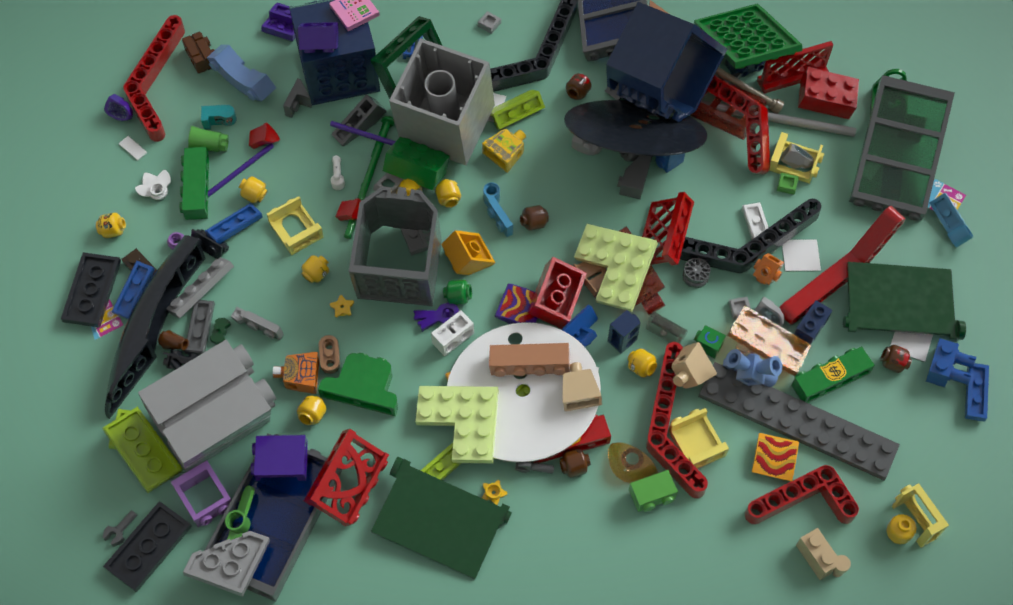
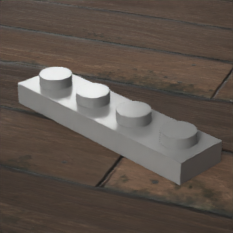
[166,257,234,318]

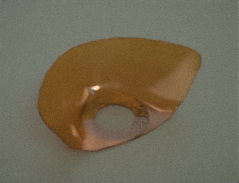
[608,442,659,483]

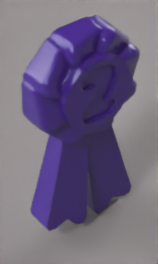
[413,303,459,331]

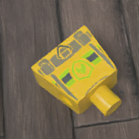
[482,129,526,173]

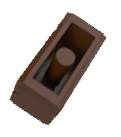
[182,31,214,74]

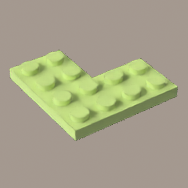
[574,224,658,312]
[415,386,499,463]

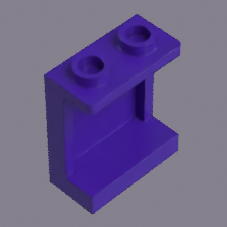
[251,435,308,481]

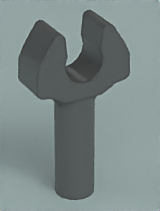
[515,461,554,474]
[103,510,137,547]

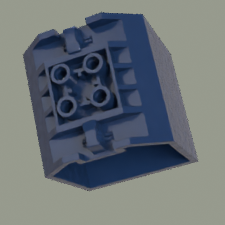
[289,0,380,106]
[606,2,728,122]

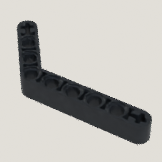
[490,0,578,92]
[680,198,822,273]

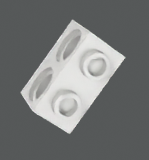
[431,310,474,356]

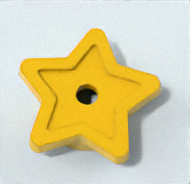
[330,295,354,318]
[482,480,508,505]

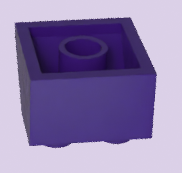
[298,22,339,53]

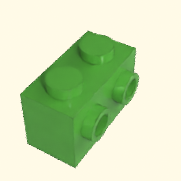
[629,470,678,512]

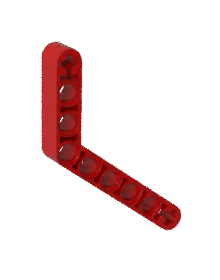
[123,15,185,142]
[707,75,770,175]
[779,206,906,325]
[646,342,708,498]

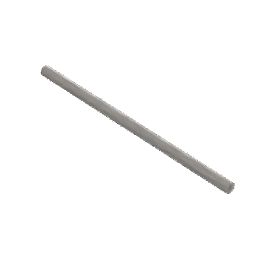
[697,100,856,137]

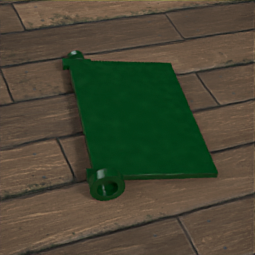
[843,262,966,340]
[371,457,512,579]

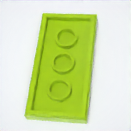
[102,406,183,493]

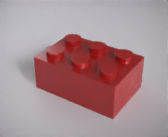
[798,67,859,119]
[527,257,587,329]

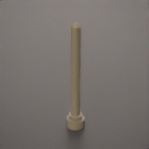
[715,67,784,114]

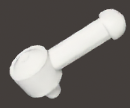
[331,155,345,190]

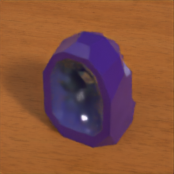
[104,94,133,121]

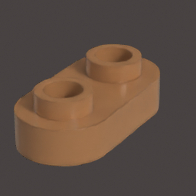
[319,335,340,374]

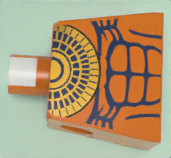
[273,352,320,394]

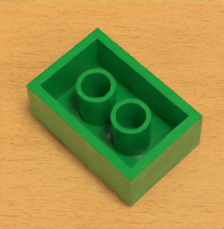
[382,137,450,190]

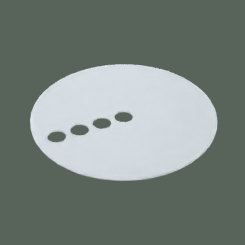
[447,323,601,462]

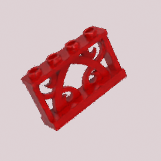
[304,428,389,526]

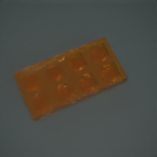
[727,305,812,376]

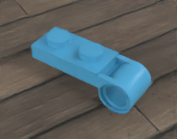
[483,182,513,237]
[929,193,973,248]

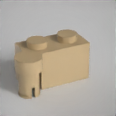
[796,528,851,580]

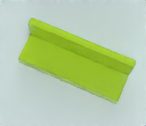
[490,90,545,130]

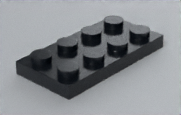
[61,252,121,328]
[103,501,192,593]

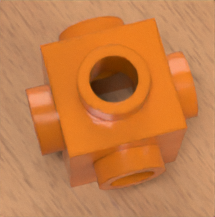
[753,253,785,285]

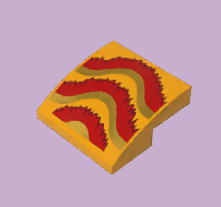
[751,433,799,481]

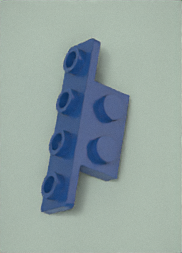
[561,305,598,347]

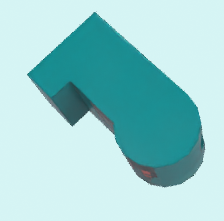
[201,105,237,130]

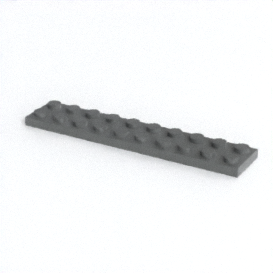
[698,362,900,481]

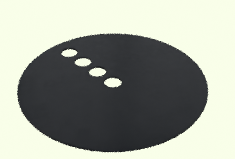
[564,100,707,156]

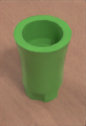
[188,126,229,152]

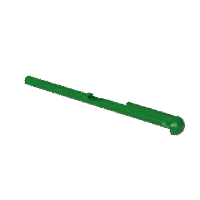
[344,116,395,239]

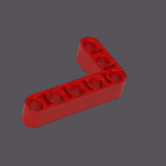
[745,465,859,524]

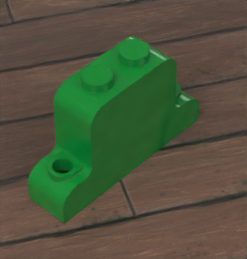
[318,353,398,417]

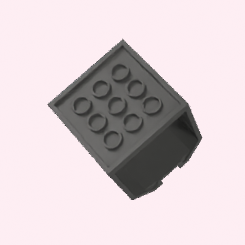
[349,186,442,306]

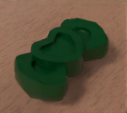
[210,318,231,345]

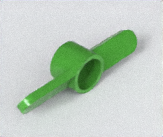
[225,486,255,540]

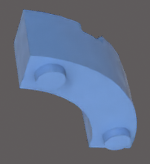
[207,44,276,101]

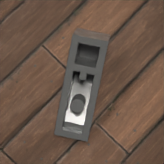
[331,94,387,146]
[617,155,653,199]

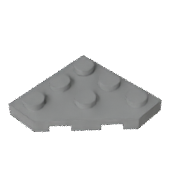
[183,531,270,597]

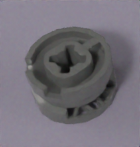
[682,258,711,288]

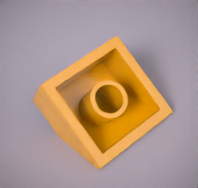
[441,230,496,275]

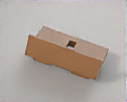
[573,262,607,297]

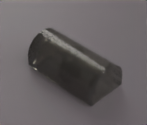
[646,311,688,344]

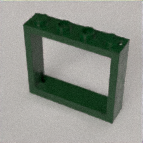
[370,16,442,99]

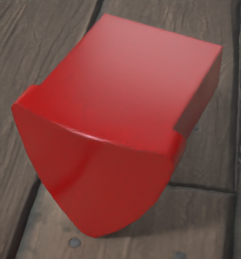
[249,122,280,149]
[335,198,361,221]

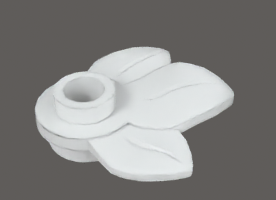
[135,170,171,200]

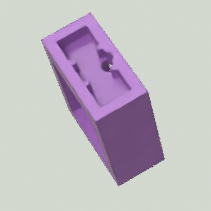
[171,460,231,527]

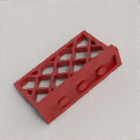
[757,41,834,94]
[642,192,694,266]

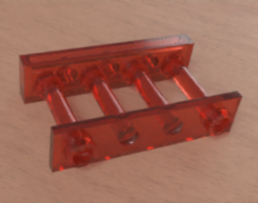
[690,81,767,140]

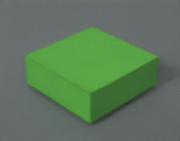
[776,173,799,195]

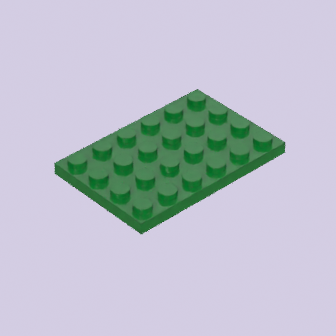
[694,3,803,69]

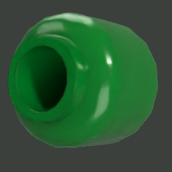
[443,280,472,305]

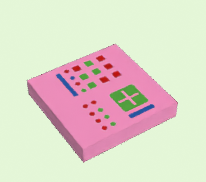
[329,0,380,31]

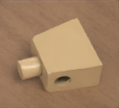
[672,342,717,389]
[563,362,602,411]

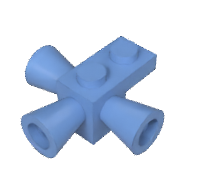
[723,349,782,387]

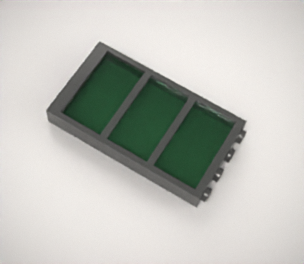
[849,75,955,221]

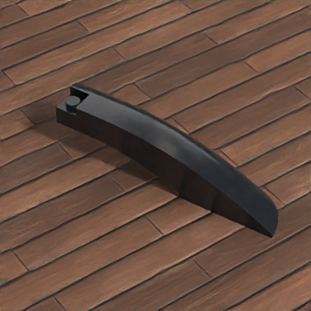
[104,235,206,419]

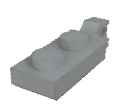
[231,307,284,340]

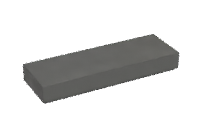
[184,300,215,355]

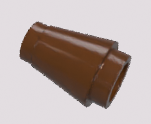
[158,330,189,350]

